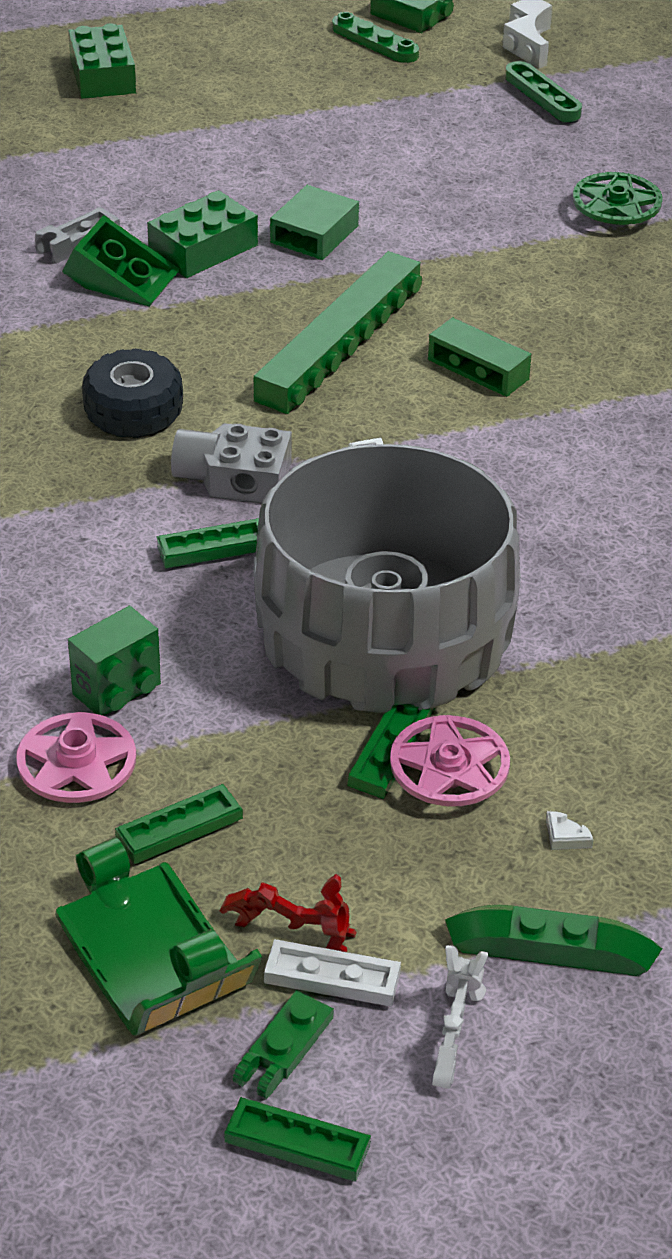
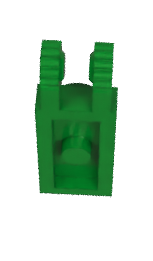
[232,990,334,1099]

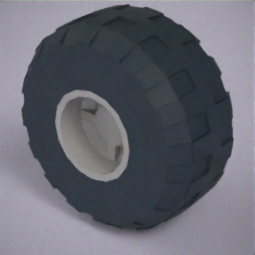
[82,348,183,438]

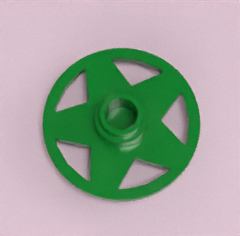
[573,172,663,225]

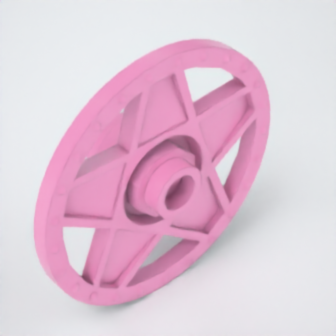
[16,712,136,803]
[390,715,510,806]

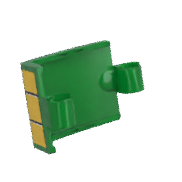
[55,837,263,1036]

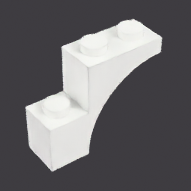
[503,0,552,69]

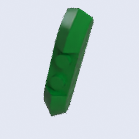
[445,905,663,976]

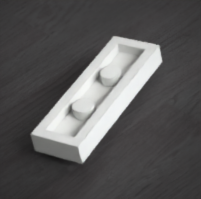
[264,939,401,1007]

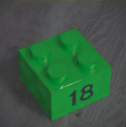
[68,605,161,716]

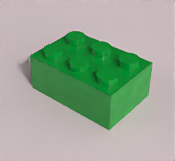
[68,23,136,99]
[147,190,258,278]

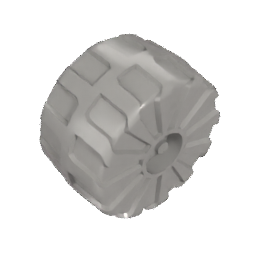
[254,444,521,713]

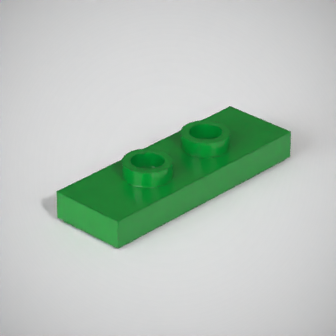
[156,518,259,568]
[115,784,243,864]
[224,1097,371,1182]

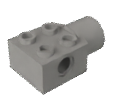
[171,423,292,503]

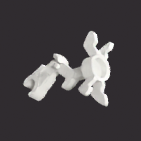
[432,945,488,1089]

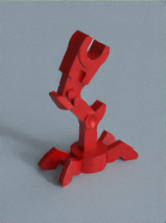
[219,874,357,952]

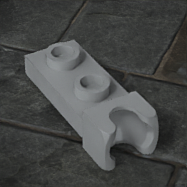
[35,207,120,264]

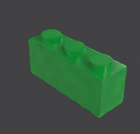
[428,317,532,397]

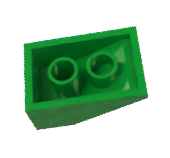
[62,215,180,307]

